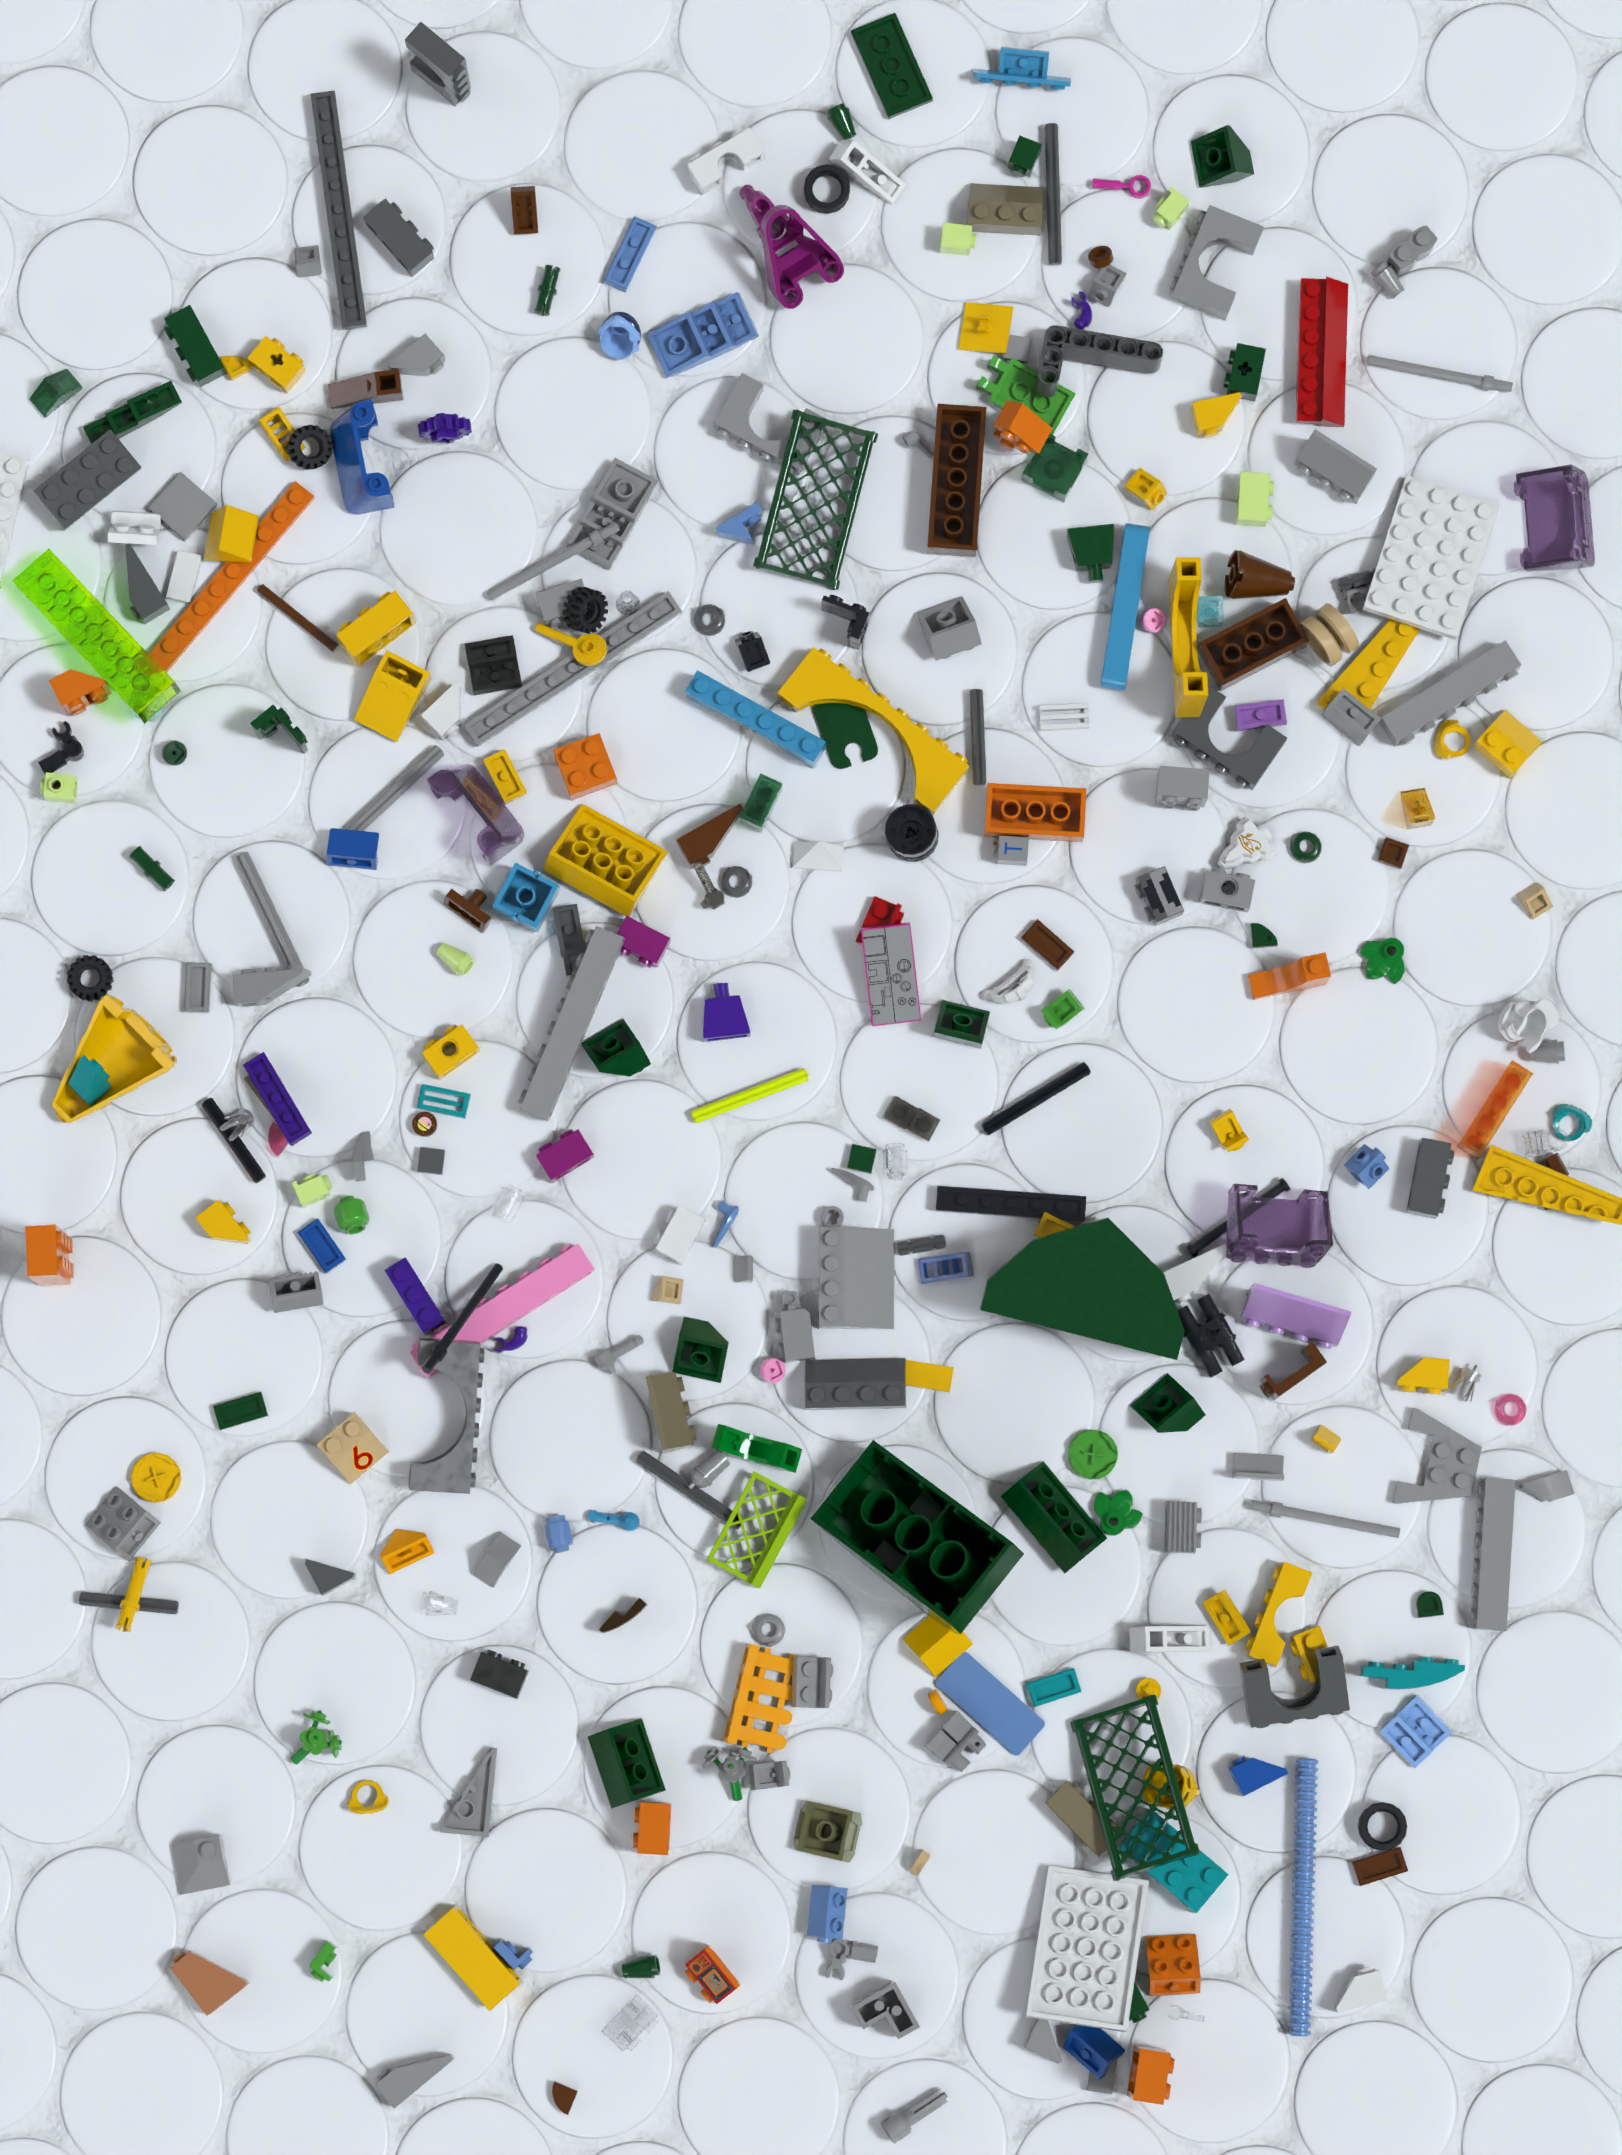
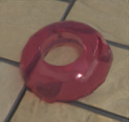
[1494,1393,1527,1426]

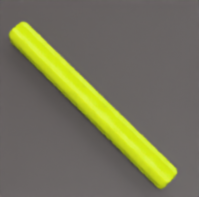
[691,1068,809,1123]

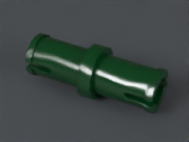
[534,265,561,316]
[129,846,175,891]

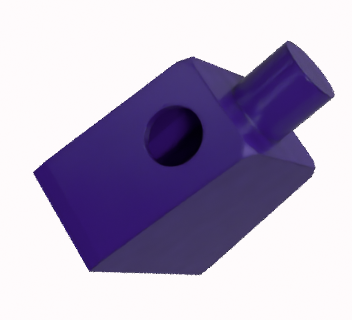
[703,983,750,1042]

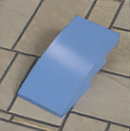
[647,292,759,378]

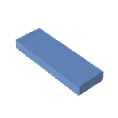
[604,216,657,292]

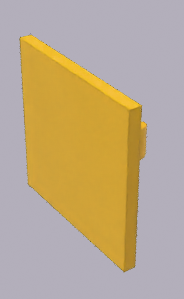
[958,302,1014,354]

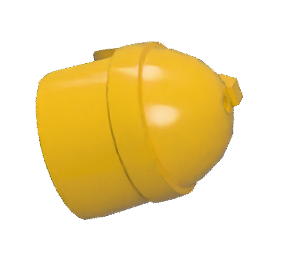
[1142,1762,1200,1809]

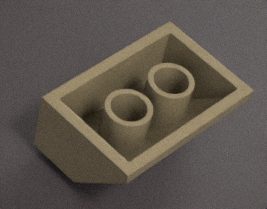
[968,183,1043,236]
[646,1372,697,1453]

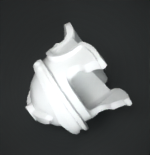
[1498,997,1559,1053]

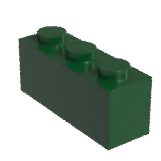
[163,305,227,387]

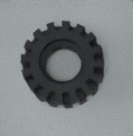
[287,425,333,470]
[562,586,608,634]
[67,955,114,1002]

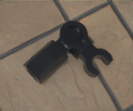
[38,721,84,775]

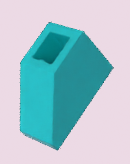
[68,1055,112,1107]

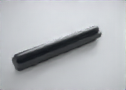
[202,1098,266,1183]

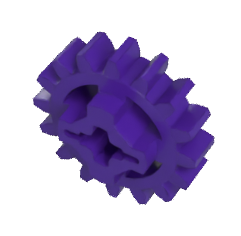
[418,413,472,444]

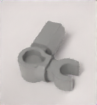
[826,1939,878,1980]

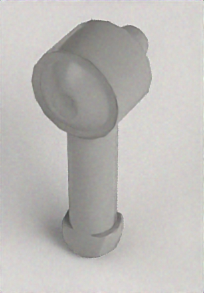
[594,1335,644,1374]

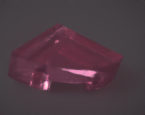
[268,1122,289,1157]

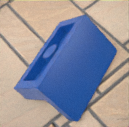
[326,828,379,870]
[1063,2025,1125,2080]

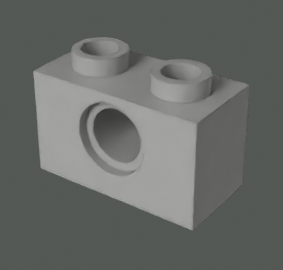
[1199,868,1255,913]

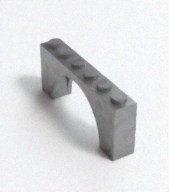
[408,1338,485,1494]

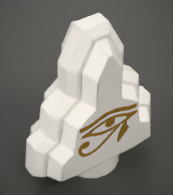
[1217,816,1276,870]

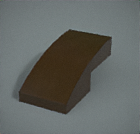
[599,1598,647,1633]

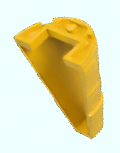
[51,994,177,1123]

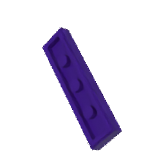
[243,1052,312,1146]

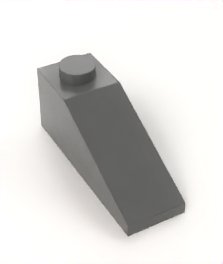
[125,543,170,624]

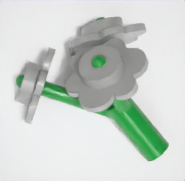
[702,1747,757,1801]

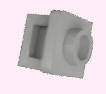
[748,1761,790,1790]

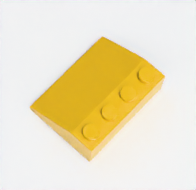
[543,804,668,917]

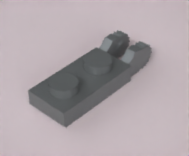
[553,904,585,976]

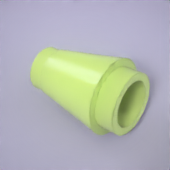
[436,943,474,976]

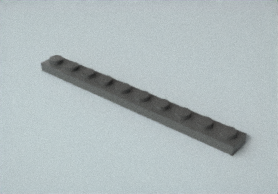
[311,90,367,330]

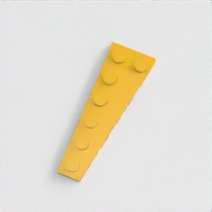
[1316,619,1420,710]
[1472,1144,1622,1225]

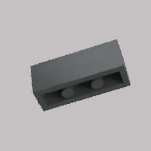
[363,198,434,277]
[1406,1138,1454,1219]

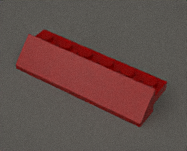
[1296,276,1348,427]

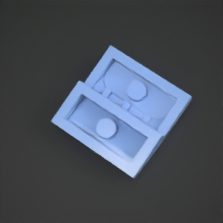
[1380,1694,1452,1768]

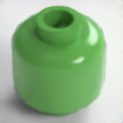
[334,1196,369,1235]

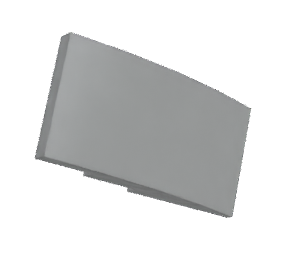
[567,458,658,570]

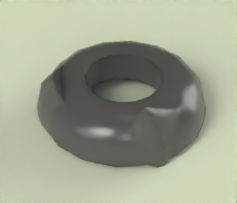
[694,604,725,636]
[721,866,753,898]

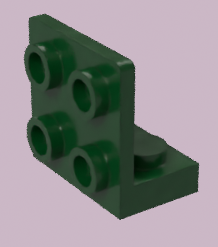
[250,705,308,753]

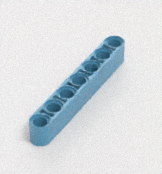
[1101,523,1150,691]

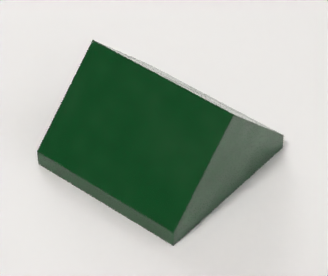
[933,1000,990,1049]

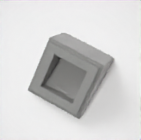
[294,245,322,278]
[734,1255,753,1283]

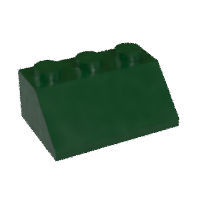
[587,1718,666,1809]

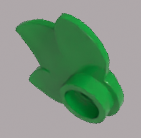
[1360,938,1405,984]
[1094,1490,1143,1536]

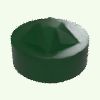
[161,740,187,765]

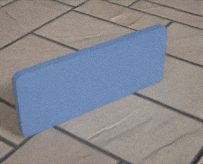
[936,1652,1045,1756]

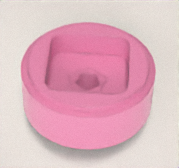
[1140,608,1166,633]
[759,1358,785,1383]

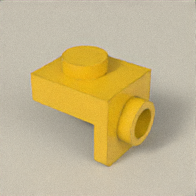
[1209,1109,1249,1152]

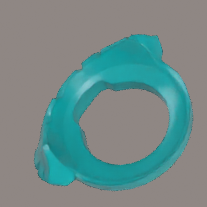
[1552,1104,1592,1141]

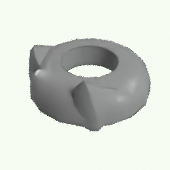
[752,1614,785,1647]

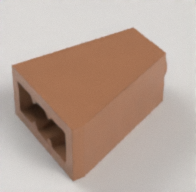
[170,1951,250,2016]

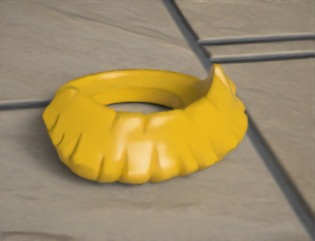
[1433,719,1471,759]
[347,1780,389,1814]

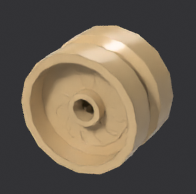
[1300,603,1359,667]

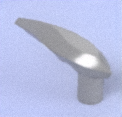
[831,1168,875,1202]

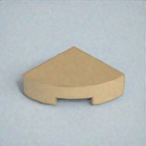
[909,1850,930,1876]

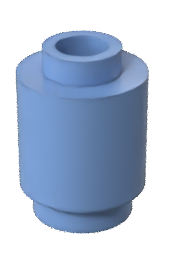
[544,1515,573,1553]

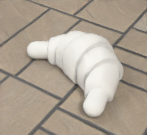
[982,959,1033,1004]

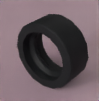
[804,164,850,214]
[1358,1802,1407,1851]

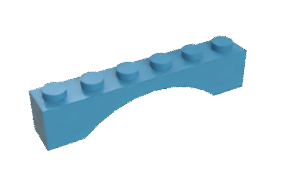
[685,670,826,768]

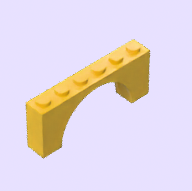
[1168,557,1208,717]

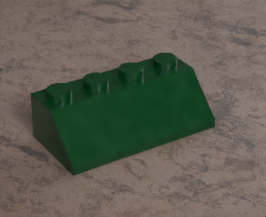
[1001,1461,1107,1574]

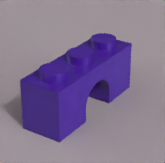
[384,1257,446,1336]

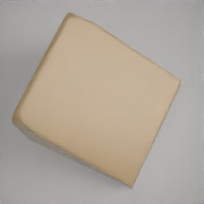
[1517,882,1553,919]

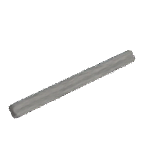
[345,745,444,831]
[236,852,309,987]

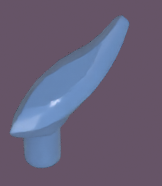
[712,1201,739,1248]

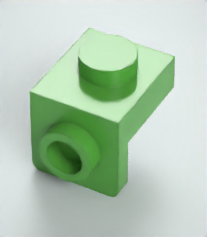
[1041,989,1085,1029]

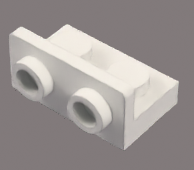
[108,510,161,545]

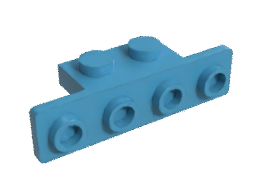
[974,47,1071,90]

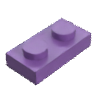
[1234,699,1287,731]

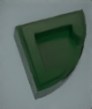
[1250,923,1278,949]

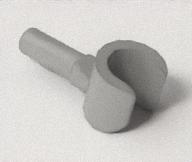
[903,431,934,459]

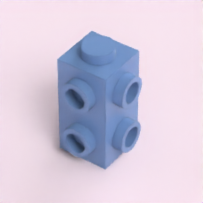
[807,1885,848,1943]

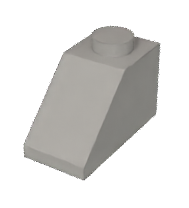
[388,333,445,376]
[535,578,584,627]

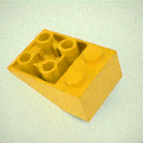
[354,650,432,742]

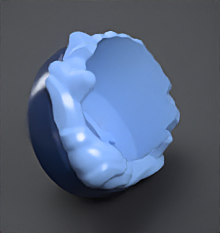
[597,312,641,360]

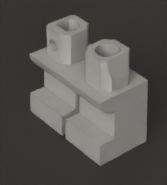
[925,1711,986,1772]

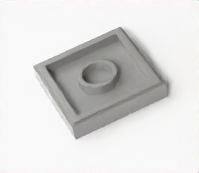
[148,472,218,541]

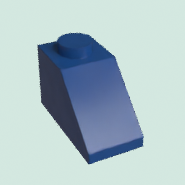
[1228,1755,1289,1796]

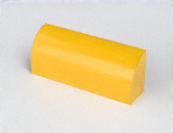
[423,1905,523,2011]

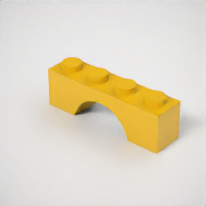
[1245,1561,1313,1667]

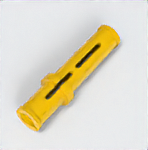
[115,1557,151,1632]

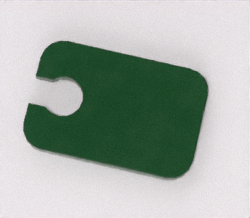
[813,703,878,769]

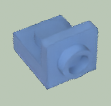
[494,1940,533,1970]

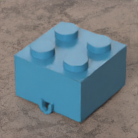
[492,863,560,933]

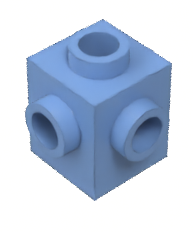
[1344,1144,1390,1189]

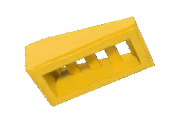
[258,407,306,461]

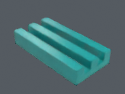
[417,1084,471,1119]

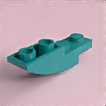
[1361,1656,1465,1690]

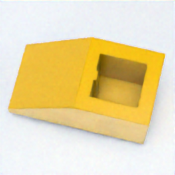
[195,1200,251,1244]
[1395,1357,1450,1395]

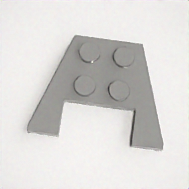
[1392,1407,1482,1504]

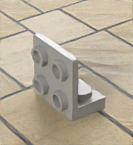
[85,1487,161,1561]

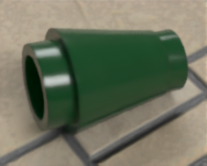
[827,103,857,140]
[622,1953,660,1979]

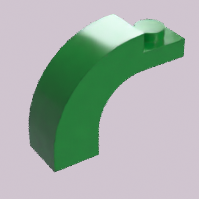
[712,1424,802,1473]

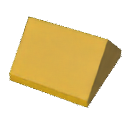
[204,505,259,562]
[903,1616,973,1677]

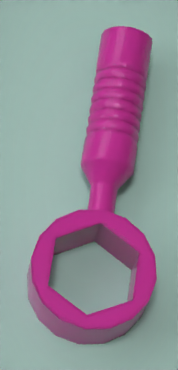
[1092,175,1151,199]

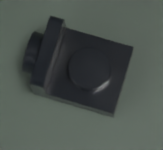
[735,631,771,672]

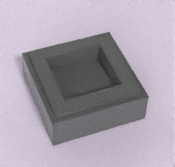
[417,1147,445,1175]

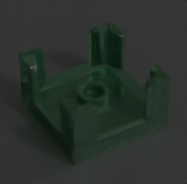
[1021,434,1088,502]

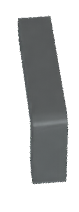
[1036,325,1163,398]

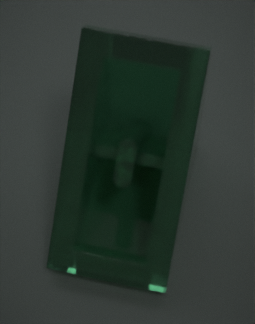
[29,369,83,418]

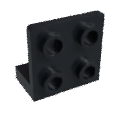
[822,595,870,650]

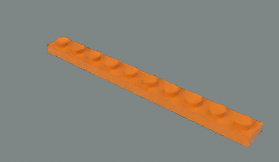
[138,481,315,684]

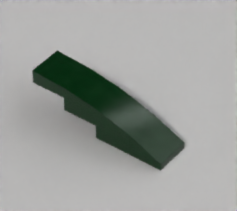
[83,381,182,444]

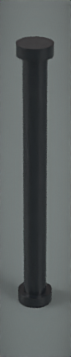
[1185,1178,1291,1258]

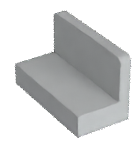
[1322,688,1381,746]
[1232,1453,1285,1481]

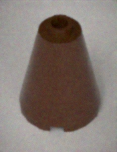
[1224,550,1295,599]

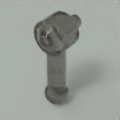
[693,862,725,910]

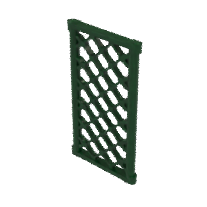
[753,409,878,590]
[1070,1695,1200,1881]

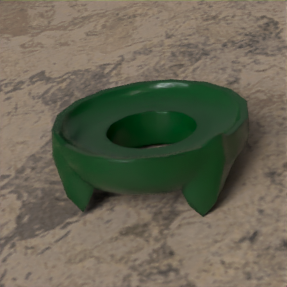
[1290,831,1322,864]

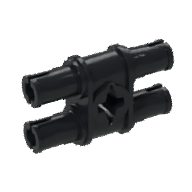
[1177,1294,1245,1378]

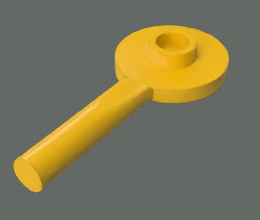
[535,623,607,666]

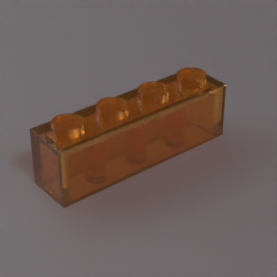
[1456,1060,1533,1160]

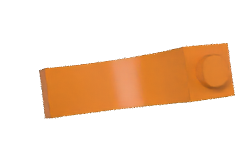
[1248,952,1331,1000]

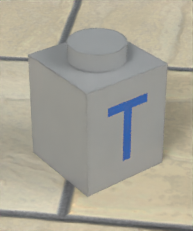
[992,836,1029,866]

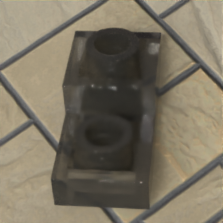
[882,1096,940,1141]

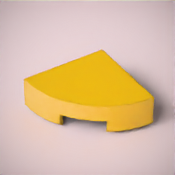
[219,355,253,381]

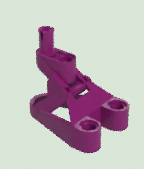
[739,185,844,309]

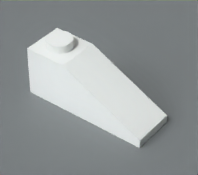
[828,140,906,204]
[1163,1243,1230,1305]
[1129,1626,1210,1653]

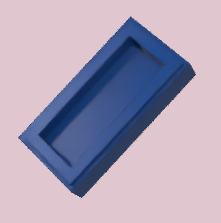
[297,1219,347,1274]

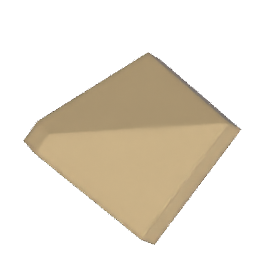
[651,1276,683,1304]

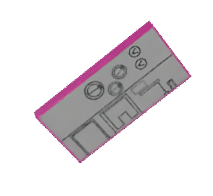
[861,922,921,1026]

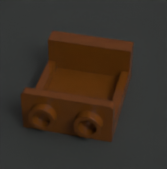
[1259,1342,1327,1400]

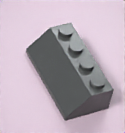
[805,1358,907,1410]

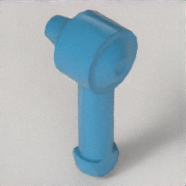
[587,1510,640,1531]

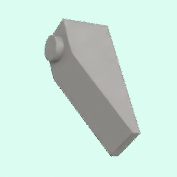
[375,2054,455,2109]

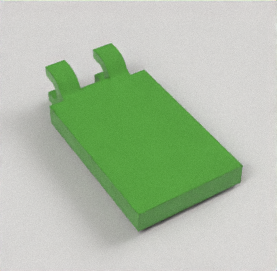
[976,355,1076,437]

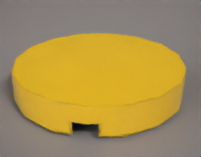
[131,1453,182,1503]

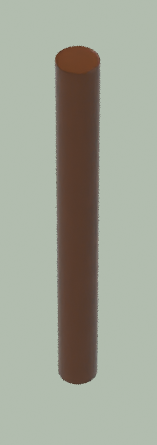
[257,584,339,652]

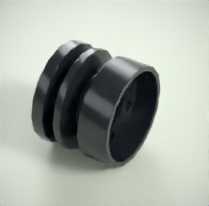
[885,804,939,862]

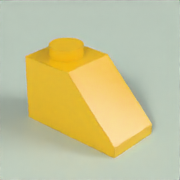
[1191,392,1241,438]

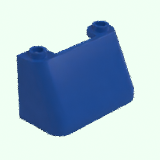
[330,399,395,515]

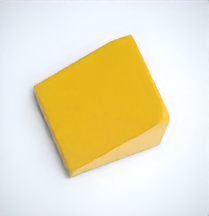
[1311,1425,1341,1454]

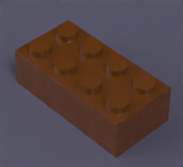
[1197,598,1309,691]

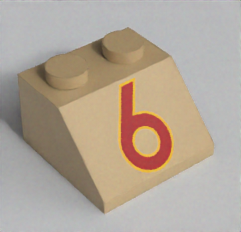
[316,1412,389,1484]

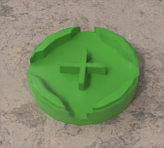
[1068,1430,1118,1480]

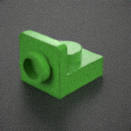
[309,1941,337,1982]

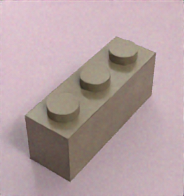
[1045,1781,1119,1857]

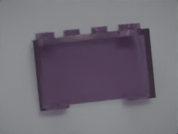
[1226,1184,1333,1268]

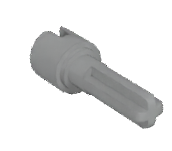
[880,2089,949,2144]

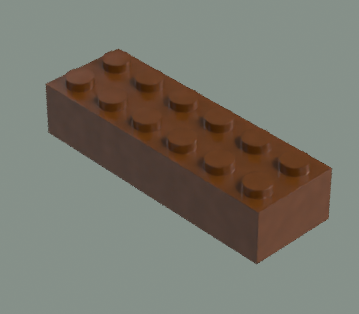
[927,404,986,557]

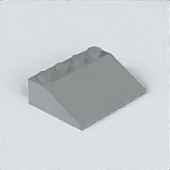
[819,1227,894,1329]

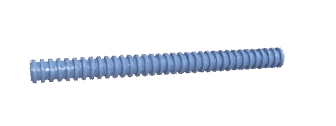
[1288,1758,1318,2036]

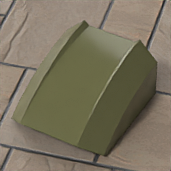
[793,1800,862,1863]

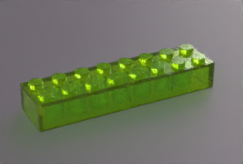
[12,548,181,724]

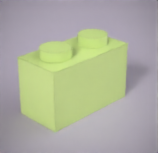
[1236,472,1274,527]

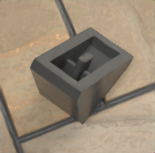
[305,1559,356,1596]

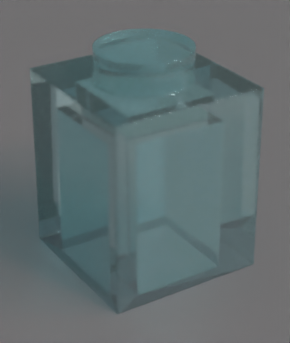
[1197,596,1224,628]

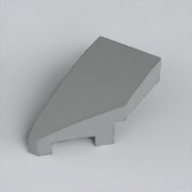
[352,1131,374,1182]
[1519,1470,1575,1502]

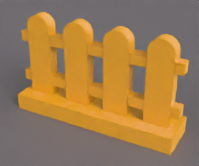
[723,1643,796,1753]

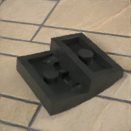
[465,635,522,696]

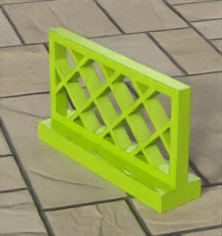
[706,1471,807,1588]

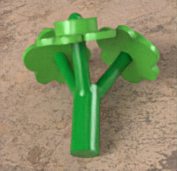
[291,1710,342,1764]

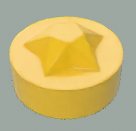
[1136,1678,1161,1700]

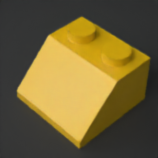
[1473,710,1542,778]

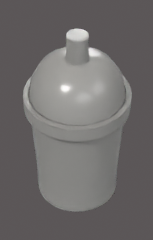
[688,1450,730,1489]

